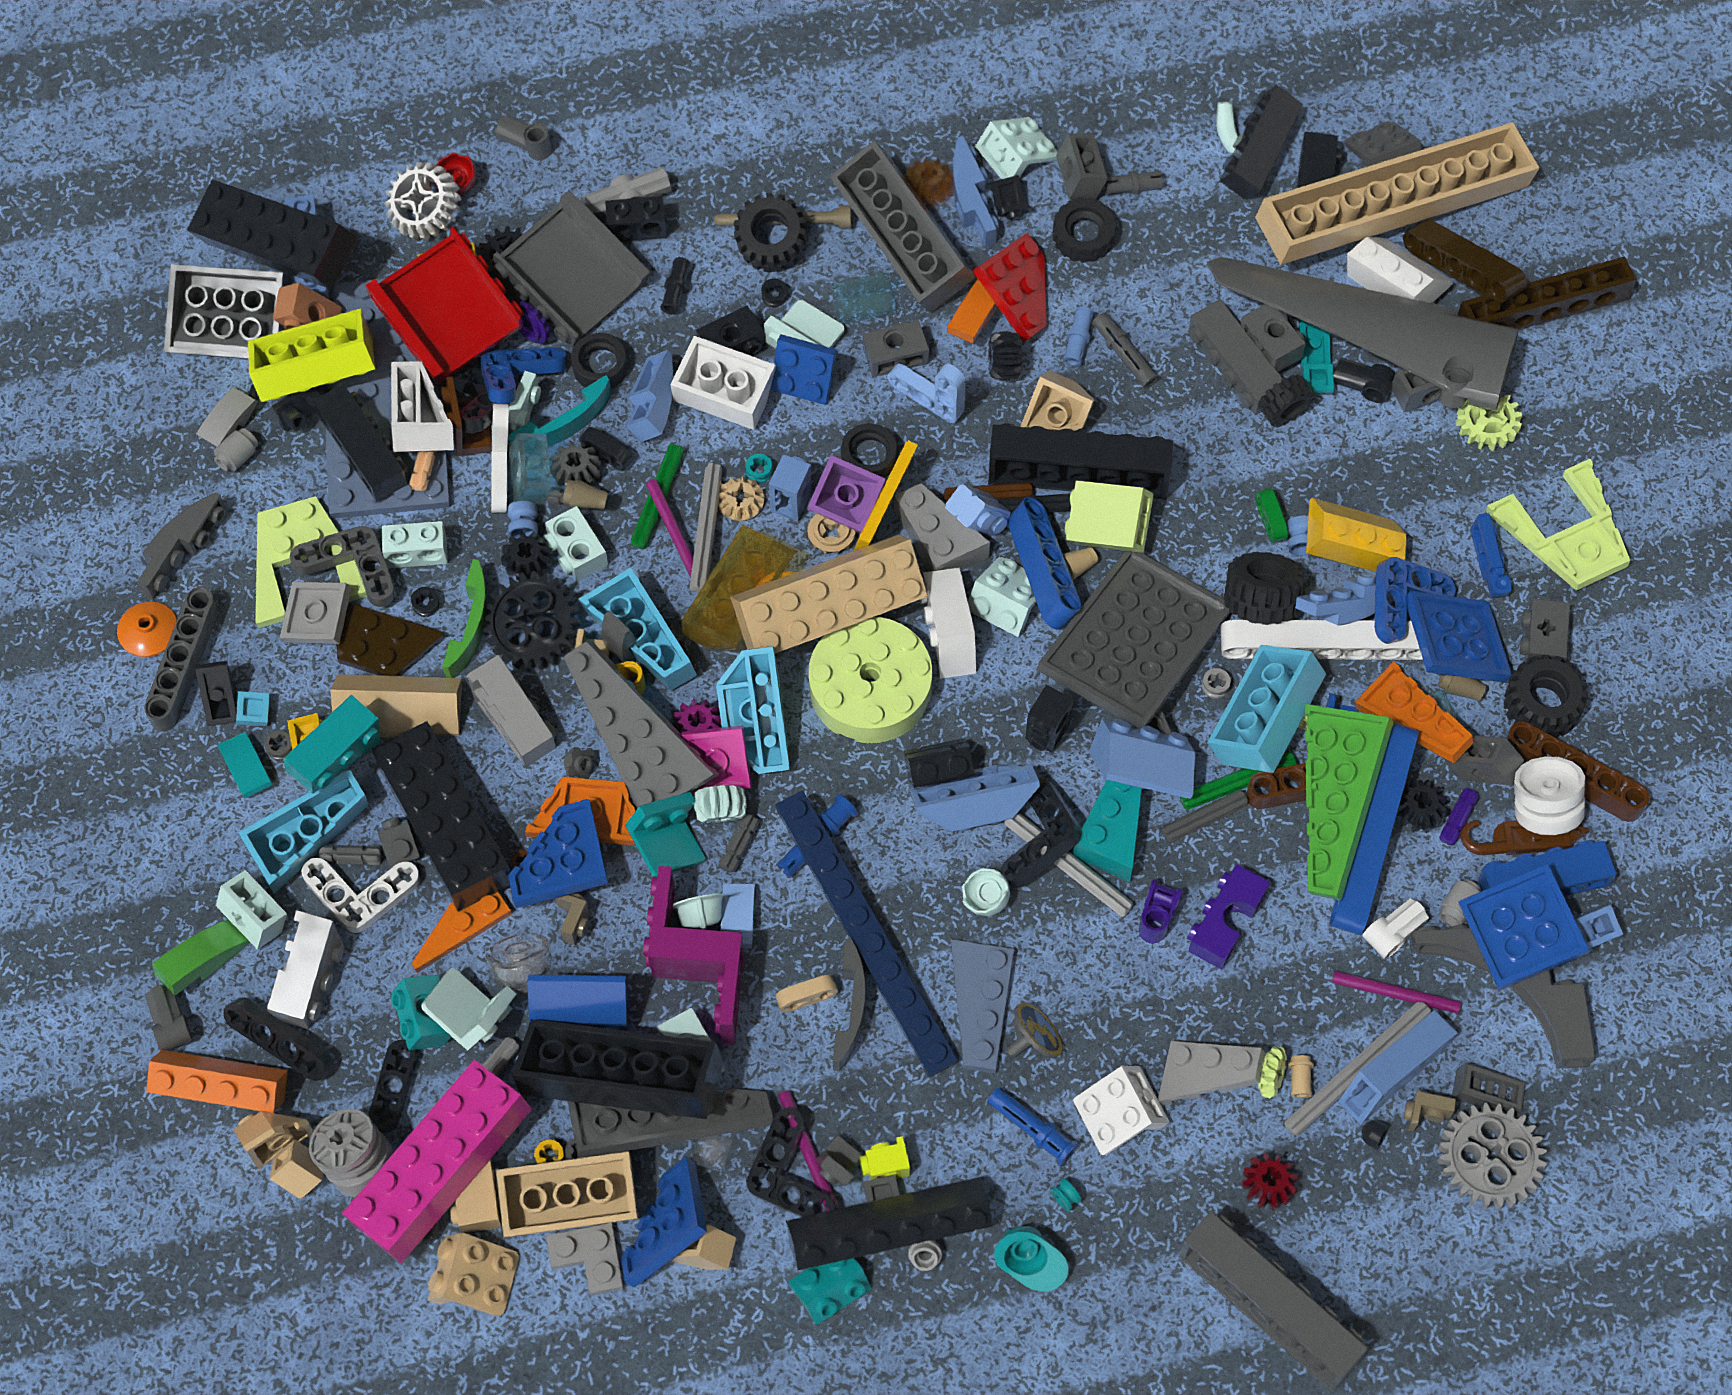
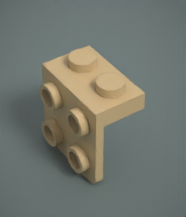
[428,1232,519,1316]

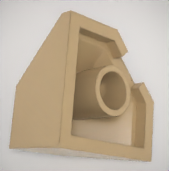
[1020,370,1095,431]
[233,1111,313,1170]

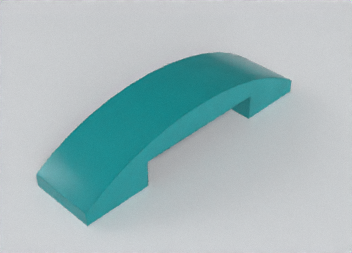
[1299,319,1334,393]
[508,375,611,454]

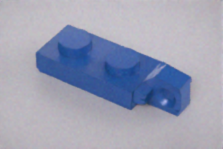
[1470,513,1511,598]

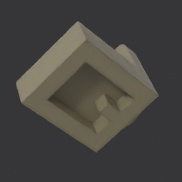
[1403,1091,1456,1131]

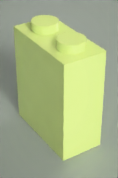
[1065,481,1154,553]

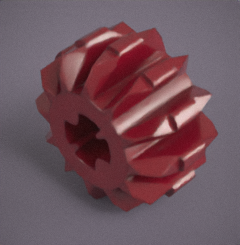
[1241,1152,1298,1210]

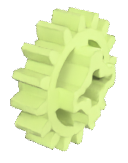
[1456,394,1522,451]

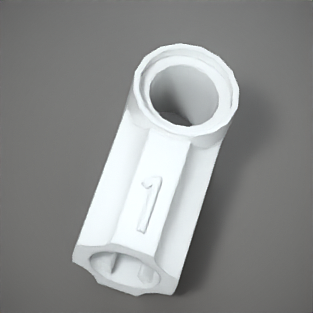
[1363,898,1429,960]

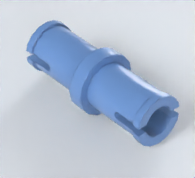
[1063,307,1094,367]

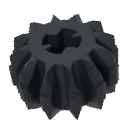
[988,331,1022,381]
[501,530,553,581]
[1396,779,1448,833]

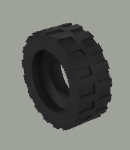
[1052,197,1117,263]

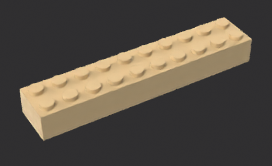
[1255,122,1539,265]

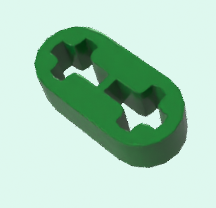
[1255,488,1288,543]

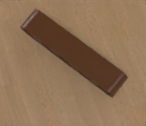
[1506,722,1650,822]
[1246,763,1306,809]

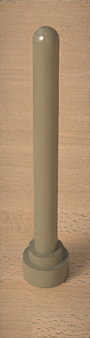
[714,205,852,229]

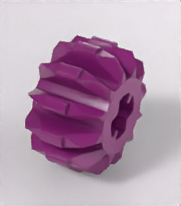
[672,698,722,736]

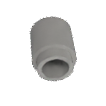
[214,428,258,472]
[1439,880,1481,927]

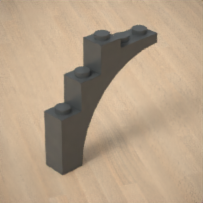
[1410,925,1595,1069]

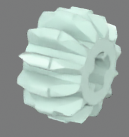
[694,785,747,823]

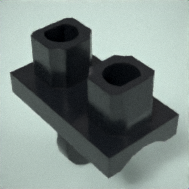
[272,385,325,431]

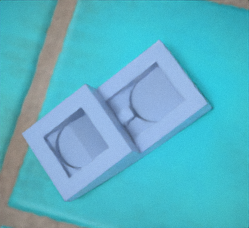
[720,883,755,948]

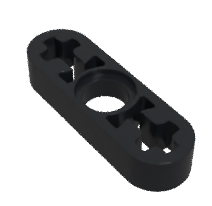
[368,1039,418,1133]

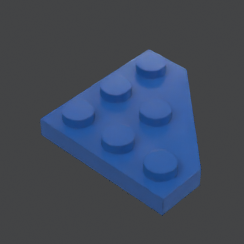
[508,799,609,908]
[621,1156,707,1288]

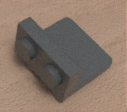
[1345,121,1421,167]

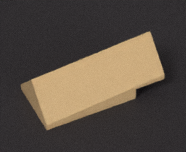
[330,674,462,737]

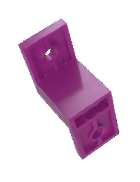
[643,866,744,1045]

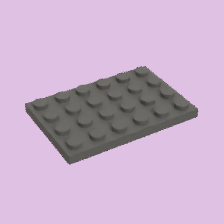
[1036,551,1231,729]

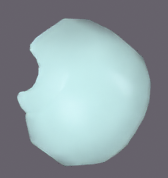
[962,868,1010,916]

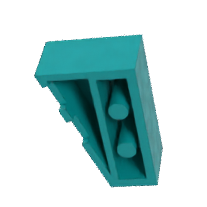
[284,694,380,794]

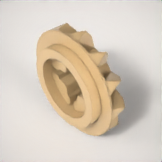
[718,475,764,521]
[808,514,856,554]

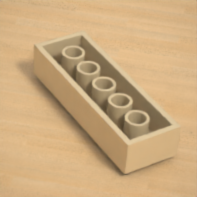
[731,535,928,653]

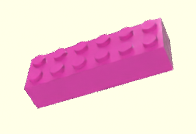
[342,1060,532,1264]

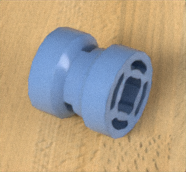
[508,501,538,539]
[1287,515,1310,556]

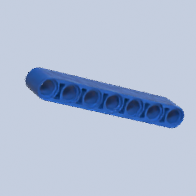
[1329,723,1418,936]

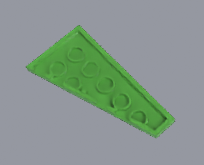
[1305,704,1394,900]

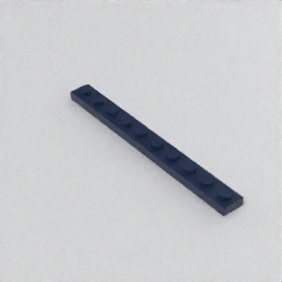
[775,790,958,1078]

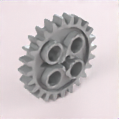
[1437,1103,1547,1211]

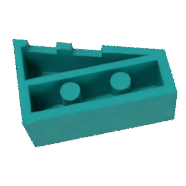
[1073,780,1142,882]

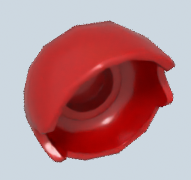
[435,152,477,196]

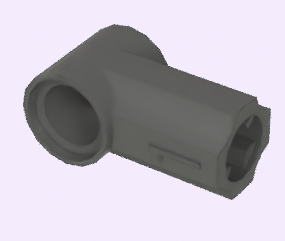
[495,115,552,161]
[145,985,193,1051]

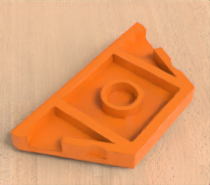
[525,777,636,846]

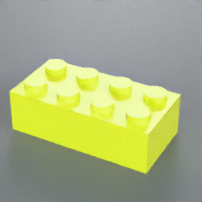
[248,308,375,402]

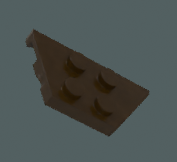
[336,603,444,676]

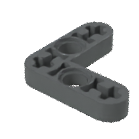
[290,526,395,607]

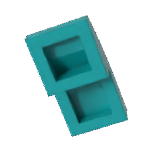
[217,732,272,799]

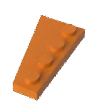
[1355,661,1474,763]

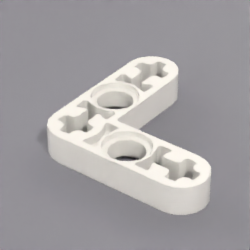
[491,404,509,513]
[301,858,421,933]

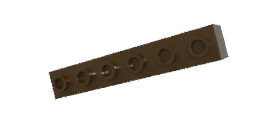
[1458,256,1636,329]

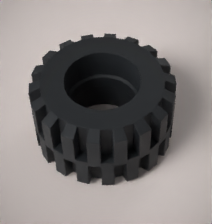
[734,193,808,273]
[1224,552,1304,625]
[1504,655,1588,738]

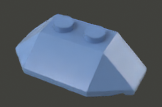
[910,764,1040,832]

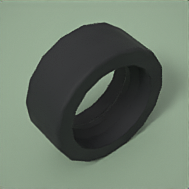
[571,333,628,389]
[841,423,897,478]

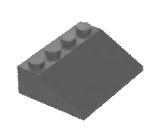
[164,264,294,358]

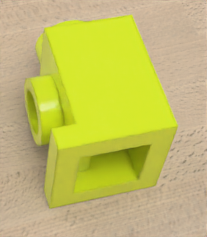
[859,1136,910,1180]

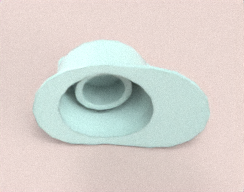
[672,893,724,930]

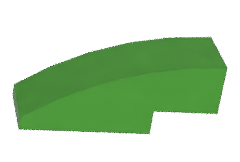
[152,919,250,996]

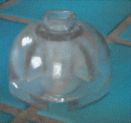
[486,933,552,992]

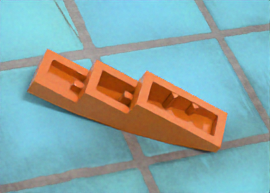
[947,279,999,344]

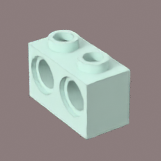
[544,506,608,582]
[382,521,448,569]

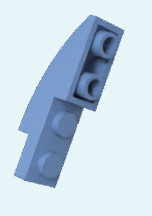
[953,136,999,247]
[1295,573,1394,625]

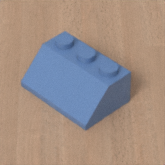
[1089,719,1195,799]

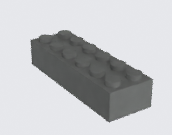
[829,140,976,313]
[1179,1211,1368,1392]

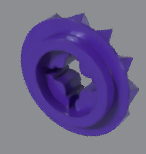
[517,301,550,344]

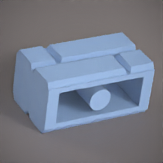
[945,484,1011,536]

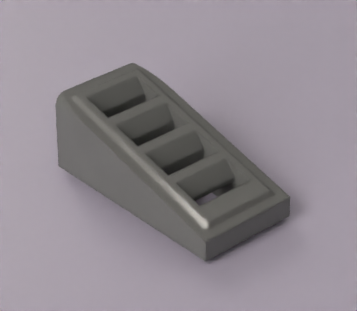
[1451,1063,1526,1114]

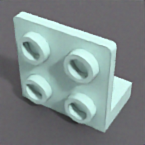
[975,117,1058,179]

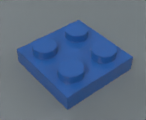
[770,334,837,405]

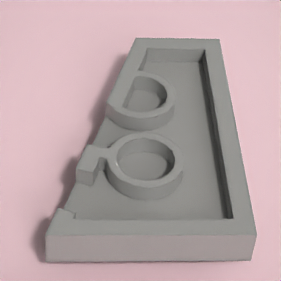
[1158,1041,1266,1106]

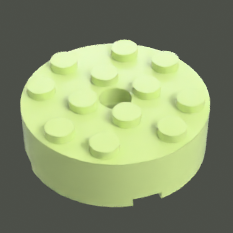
[809,617,932,743]

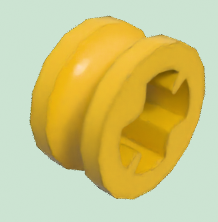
[534,1139,565,1164]

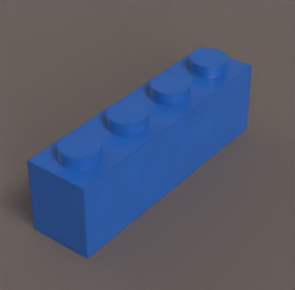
[1478,840,1617,896]

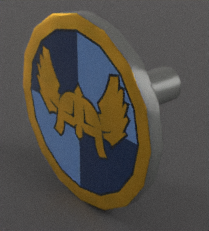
[1007,1002,1063,1058]

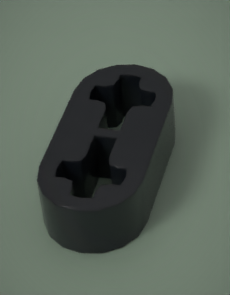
[579,427,633,471]

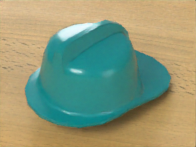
[994,1226,1069,1292]

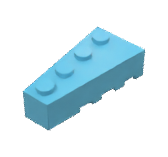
[579,568,697,691]
[238,769,369,894]

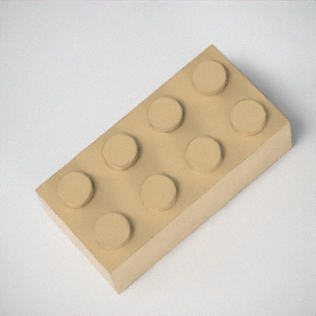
[496,1152,639,1238]

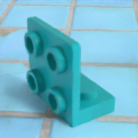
[625,792,705,877]

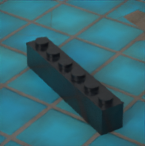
[786,1178,993,1271]

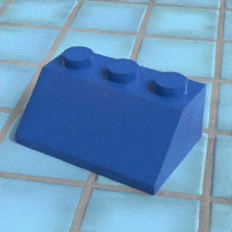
[528,975,631,1031]

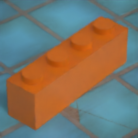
[146,1050,288,1113]

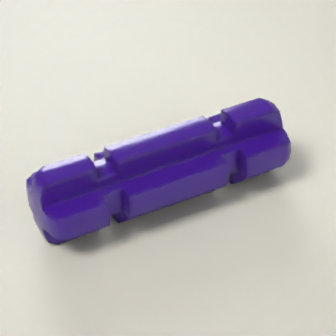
[1439,788,1478,846]

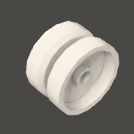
[1514,756,1585,835]

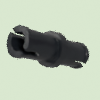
[660,257,691,315]

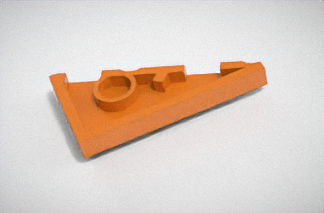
[411,891,512,973]

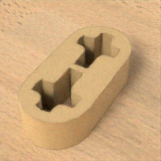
[775,975,838,1013]

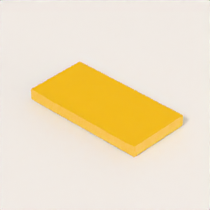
[854,440,918,551]

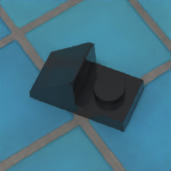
[196,660,237,726]

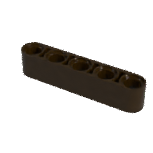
[1403,219,1527,303]

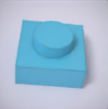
[236,691,269,726]

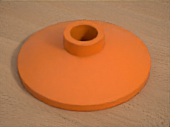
[117,601,177,657]

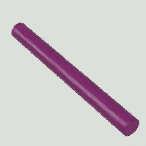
[646,479,693,578]
[1331,971,1461,1014]
[778,1091,840,1211]

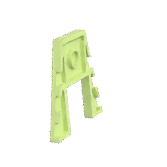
[1486,459,1630,591]
[255,496,367,628]

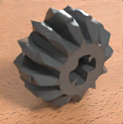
[550,441,601,487]

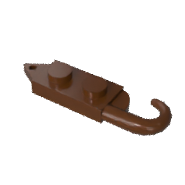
[1460,820,1588,855]

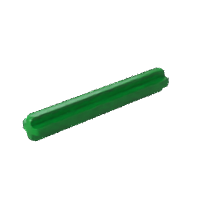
[631,444,684,550]
[1180,751,1297,810]

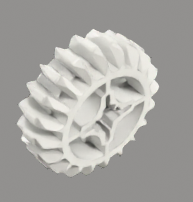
[384,162,462,240]

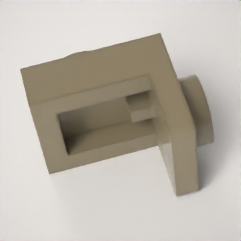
[555,893,590,945]

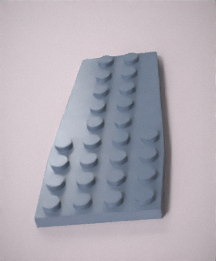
[326,279,450,519]

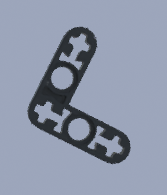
[444,365,519,433]
[1000,777,1082,888]
[746,1107,837,1217]

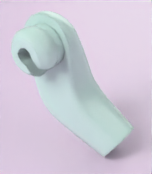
[1216,102,1238,154]

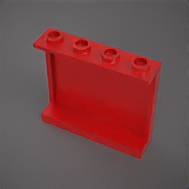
[365,227,524,386]

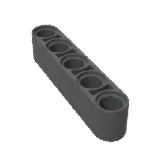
[144,587,219,732]

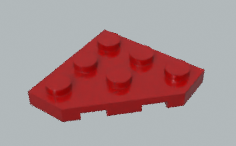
[973,232,1046,343]

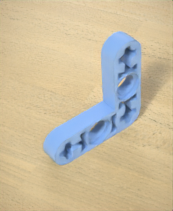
[887,364,966,423]

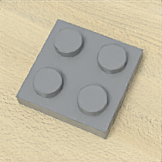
[280,582,351,644]

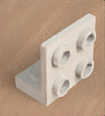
[1073,1066,1170,1155]

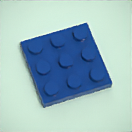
[1407,591,1512,682]
[1458,864,1589,991]

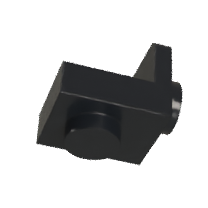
[989,175,1029,219]

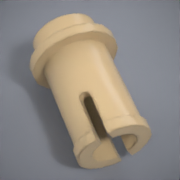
[1288,1055,1314,1098]

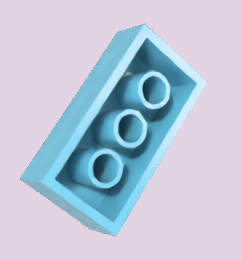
[1207,645,1326,773]

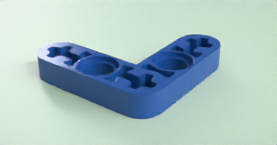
[481,348,566,404]
[1374,557,1456,644]

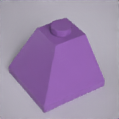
[807,455,886,533]

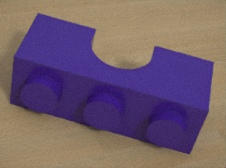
[1187,864,1270,970]

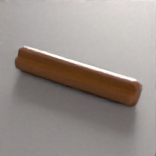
[944,482,1033,504]

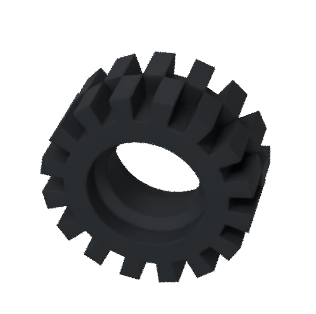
[1258,374,1316,427]

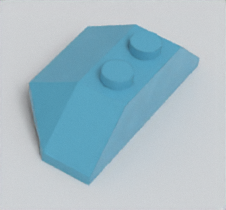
[716,646,790,774]

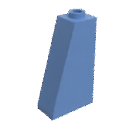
[1338,1010,1457,1125]

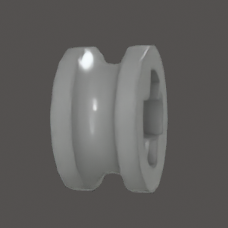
[1202,668,1231,699]

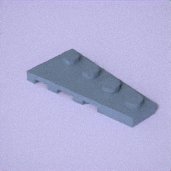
[951,939,1014,1073]

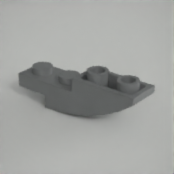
[137,493,226,600]

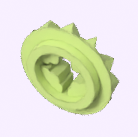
[1258,1046,1287,1098]

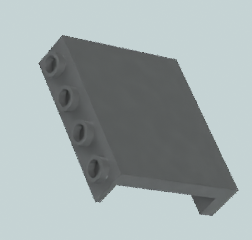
[491,190,650,347]

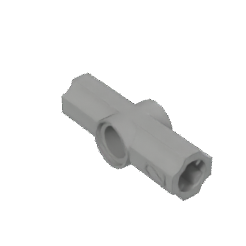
[582,167,672,218]

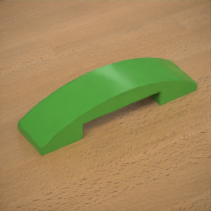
[442,559,488,678]

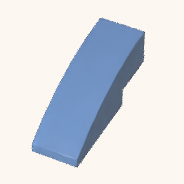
[626,350,673,442]

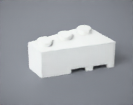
[391,361,454,452]
[920,568,976,679]

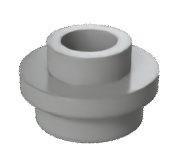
[908,1240,942,1271]

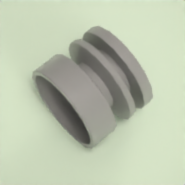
[309,1108,394,1197]

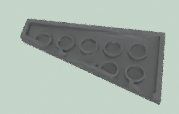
[564,641,719,809]
[567,1088,773,1159]

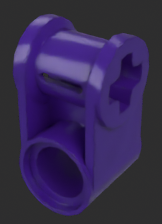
[1138,878,1183,944]

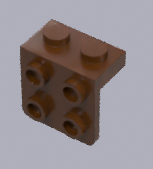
[441,376,492,456]

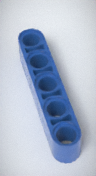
[1007,497,1081,630]

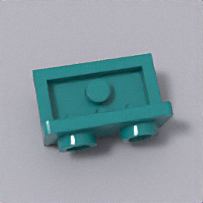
[788,1258,871,1325]

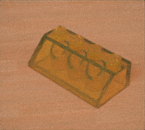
[682,524,796,650]

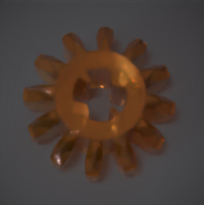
[906,157,953,207]

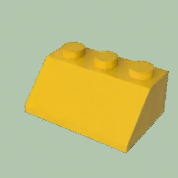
[1306,498,1406,572]

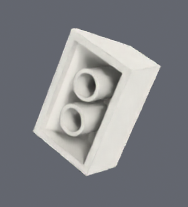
[1347,237,1453,303]
[670,336,776,430]

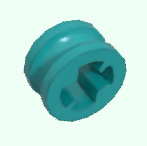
[745,453,773,484]
[1050,1178,1082,1212]

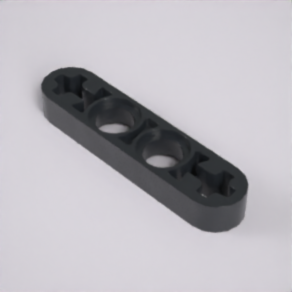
[223,997,333,1081]

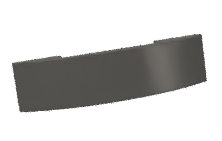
[833,939,865,1071]

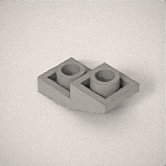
[196,387,258,447]

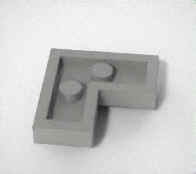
[546,1223,623,1296]

